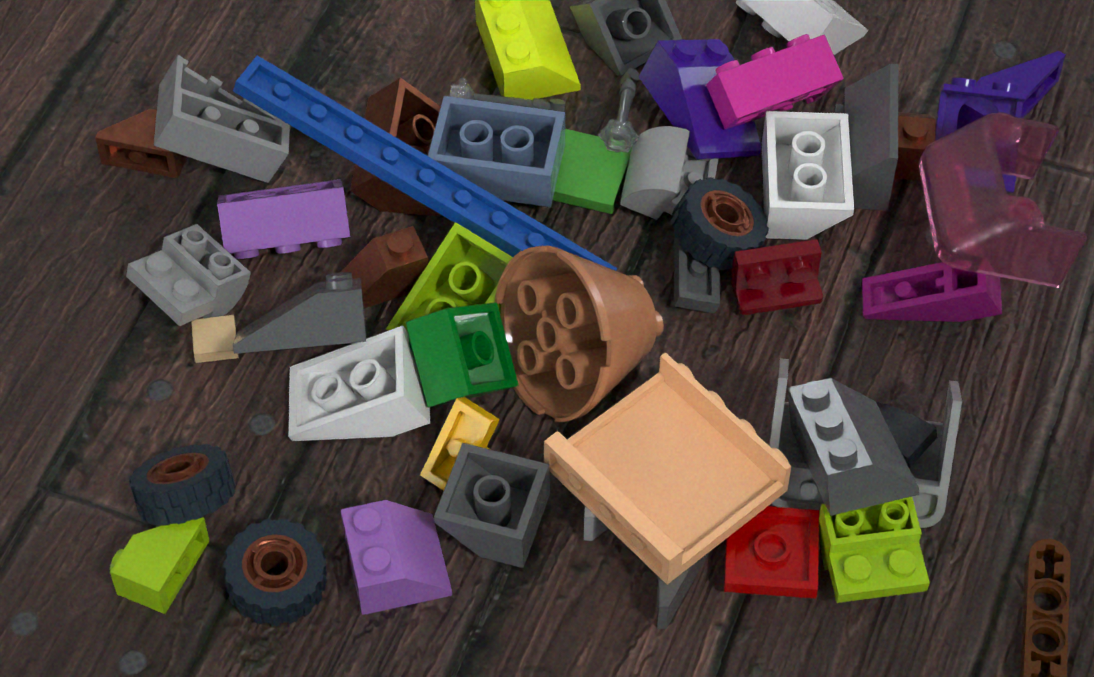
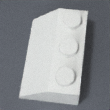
[736,0,868,55]
[762,111,854,240]

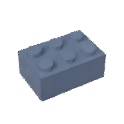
[428,96,565,207]

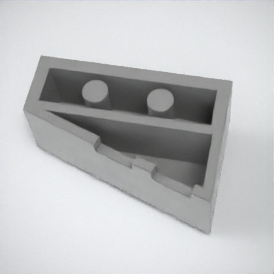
[154,55,290,183]

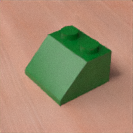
[406,302,519,407]

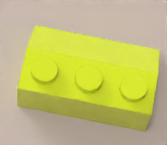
[475,0,581,100]

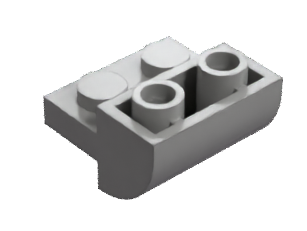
[620,126,719,220]
[126,224,251,326]

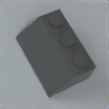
[834,64,899,211]
[788,378,919,516]

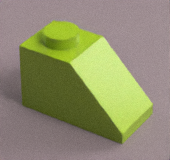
[110,517,210,614]

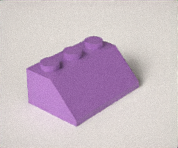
[217,179,350,259]

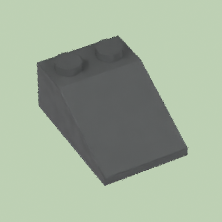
[233,272,366,354]

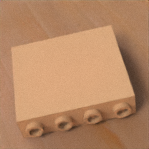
[544,352,791,585]

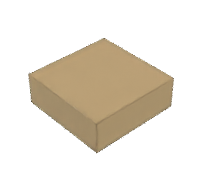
[191,315,239,363]

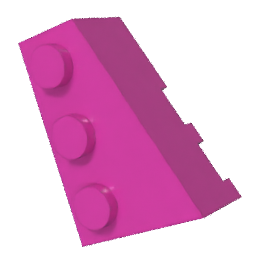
[706,34,844,129]

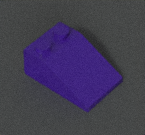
[639,39,762,159]

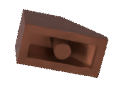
[95,109,187,178]
[894,112,936,181]
[341,226,428,308]

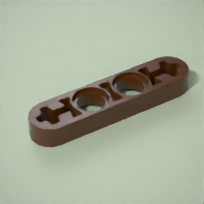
[1020,539,1071,677]

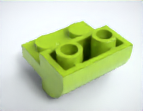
[819,497,930,603]

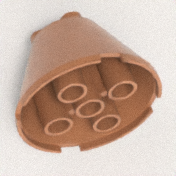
[494,246,664,422]

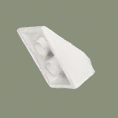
[288,326,430,441]

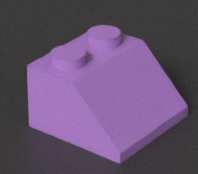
[341,500,452,615]

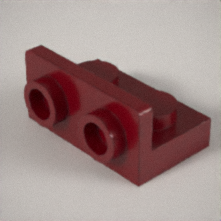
[731,239,823,315]

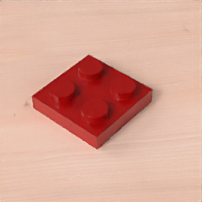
[724,506,819,599]

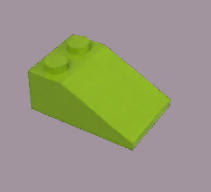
[386,222,513,331]

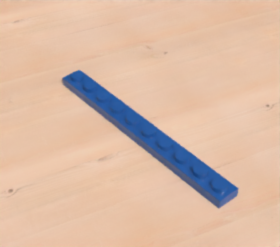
[233,55,618,271]

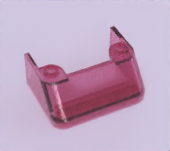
[918,112,1087,288]

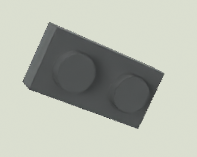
[674,237,720,313]

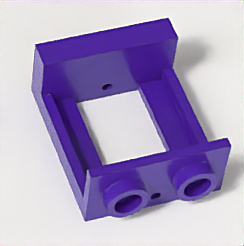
[928,78,1027,193]

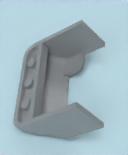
[769,358,962,528]

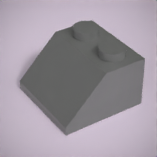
[570,0,682,76]
[434,443,550,568]

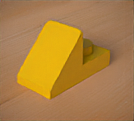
[420,397,500,491]

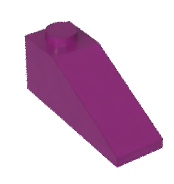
[862,254,1002,322]

